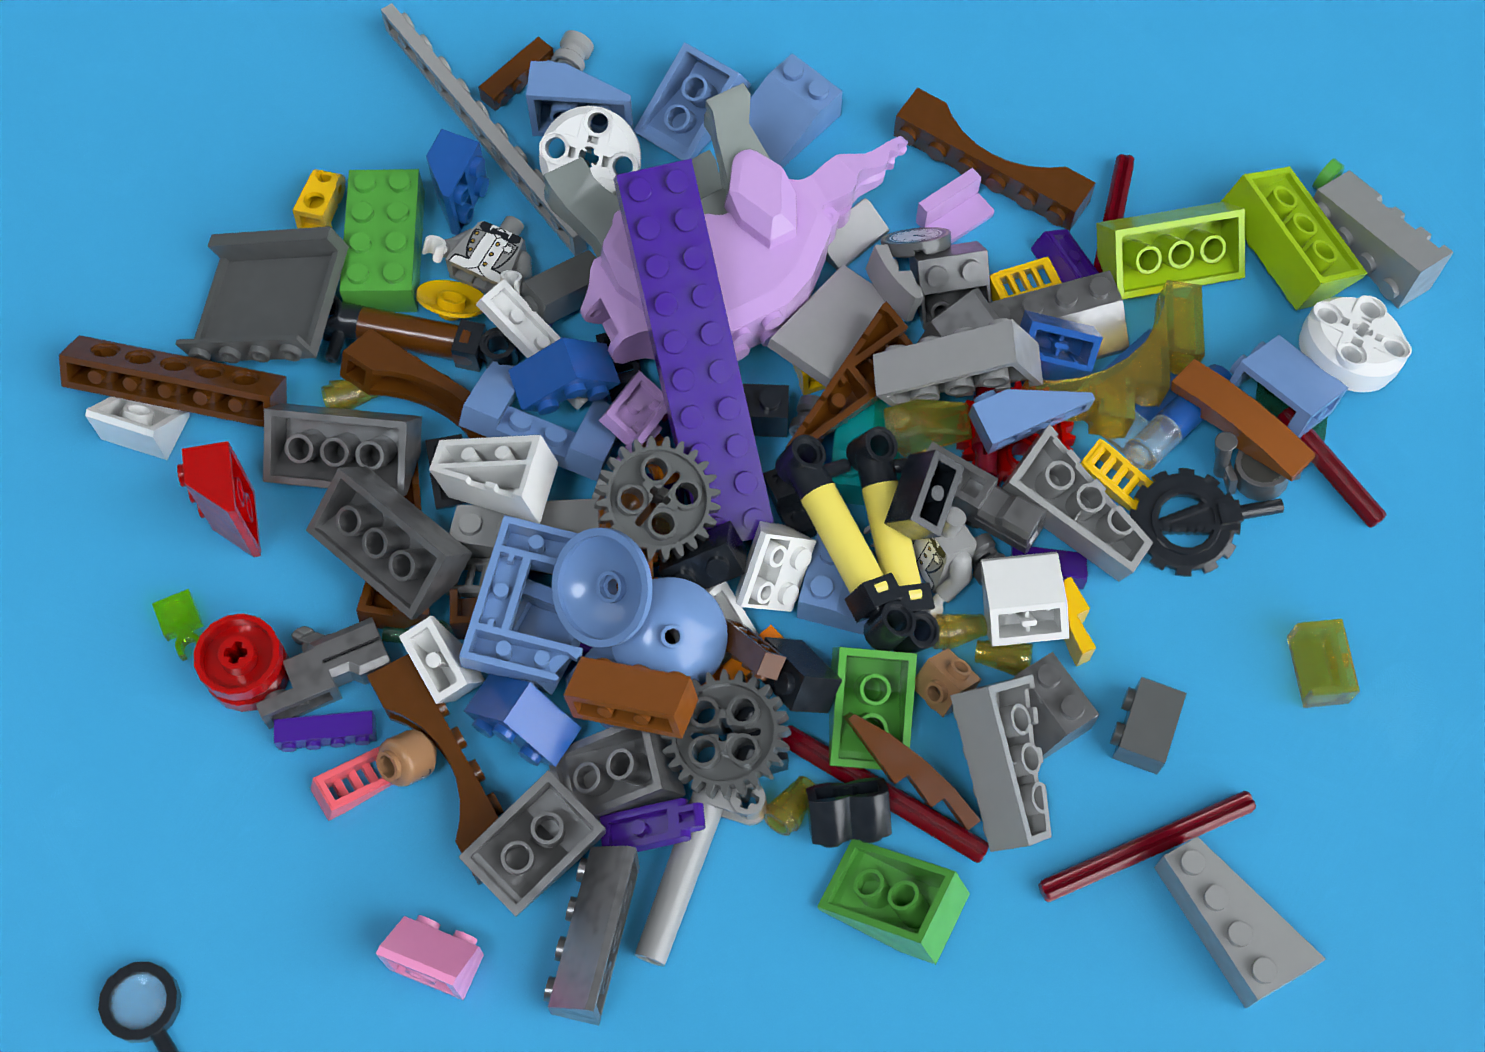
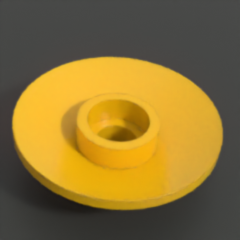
[416,280,484,321]

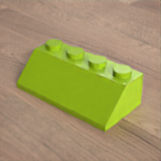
[1220,166,1367,310]
[1096,202,1245,299]

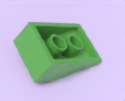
[829,647,917,770]
[817,839,970,965]

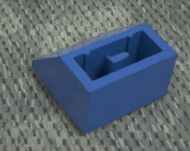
[426,129,489,235]
[1014,310,1103,392]

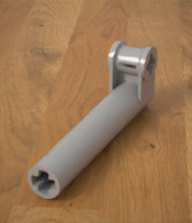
[635,783,768,967]

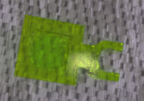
[152,589,204,661]

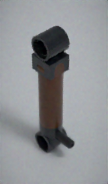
[322,295,519,372]

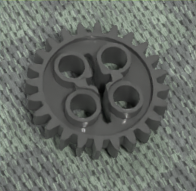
[594,436,721,563]
[661,669,792,800]

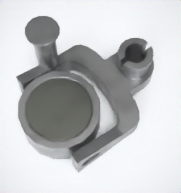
[1213,396,1302,501]

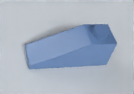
[968,389,1095,454]

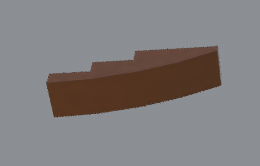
[844,712,981,830]

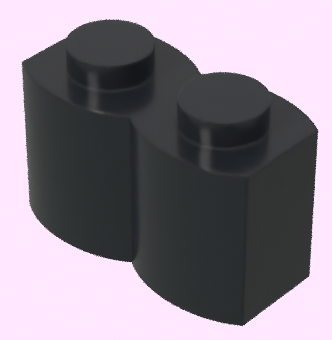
[806,778,892,848]

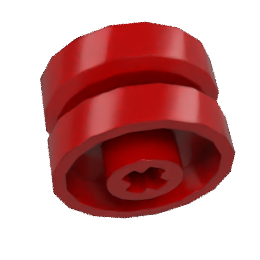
[194,613,289,712]

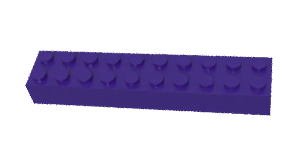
[613,158,774,542]

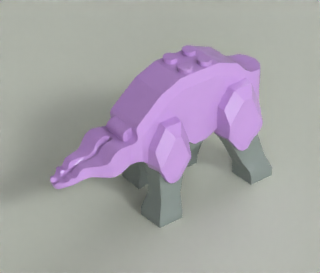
[543,83,908,364]

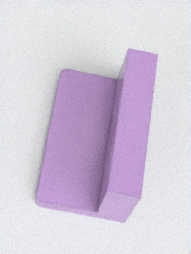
[916,168,994,244]

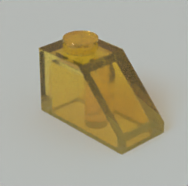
[883,399,972,458]

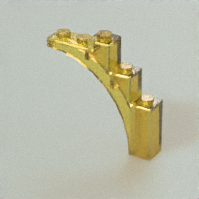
[1021,280,1205,439]

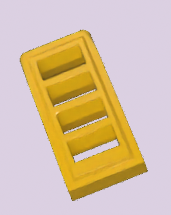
[989,256,1062,301]
[1080,438,1154,511]

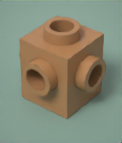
[914,648,982,717]

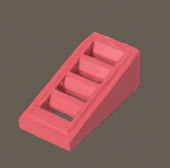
[311,746,393,821]

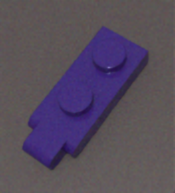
[600,798,706,852]

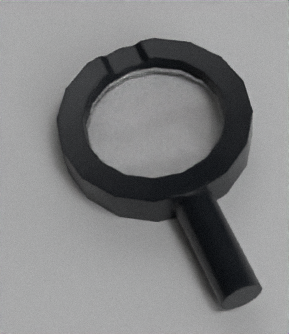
[98,962,181,1052]

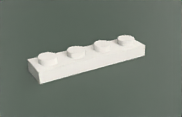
[476,279,588,410]

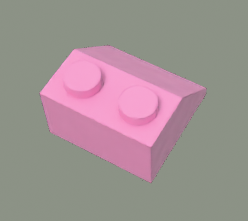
[376,915,484,1000]

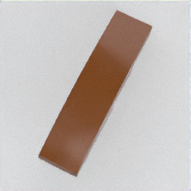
[1171,359,1315,482]

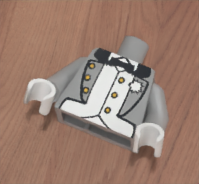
[422,216,532,295]
[864,505,977,619]

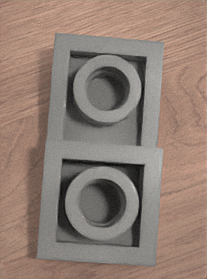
[865,244,923,321]

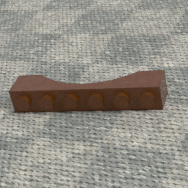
[893,87,1096,231]
[340,328,488,438]
[367,654,504,885]

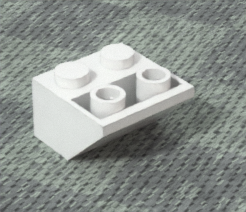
[735,521,816,612]
[980,552,1069,646]

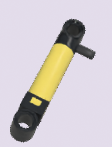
[846,426,940,653]
[775,435,916,651]

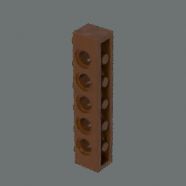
[59,335,287,427]

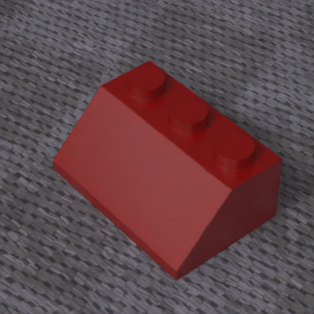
[177,441,261,557]

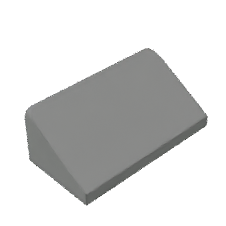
[826,198,889,270]

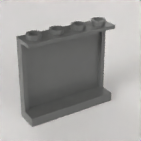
[176,226,349,363]

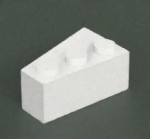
[429,435,558,524]

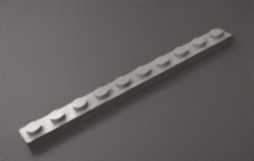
[381,3,587,256]

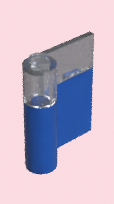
[1078,328,1232,470]

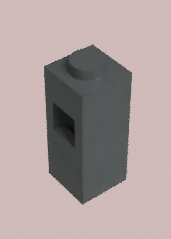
[520,250,596,325]

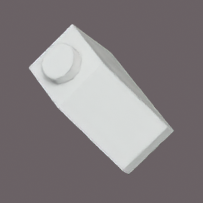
[399,616,485,704]

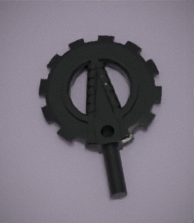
[1129,468,1284,577]

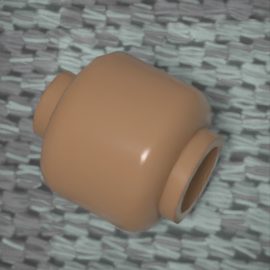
[376,729,437,787]

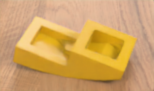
[1064,577,1096,667]

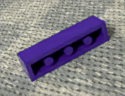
[274,710,377,752]

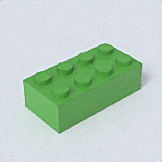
[339,169,425,312]

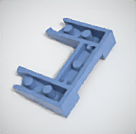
[458,361,618,481]
[459,515,583,684]

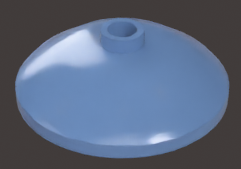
[552,528,653,648]
[611,577,728,685]

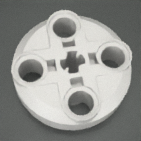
[539,106,642,194]
[1299,295,1412,392]

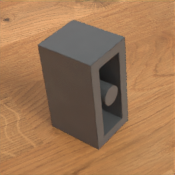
[1110,677,1187,775]

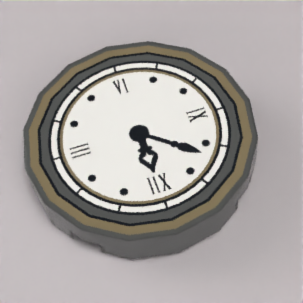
[881,227,951,258]

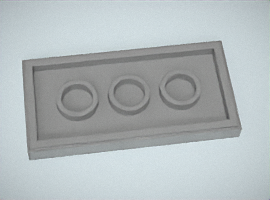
[767,264,885,387]

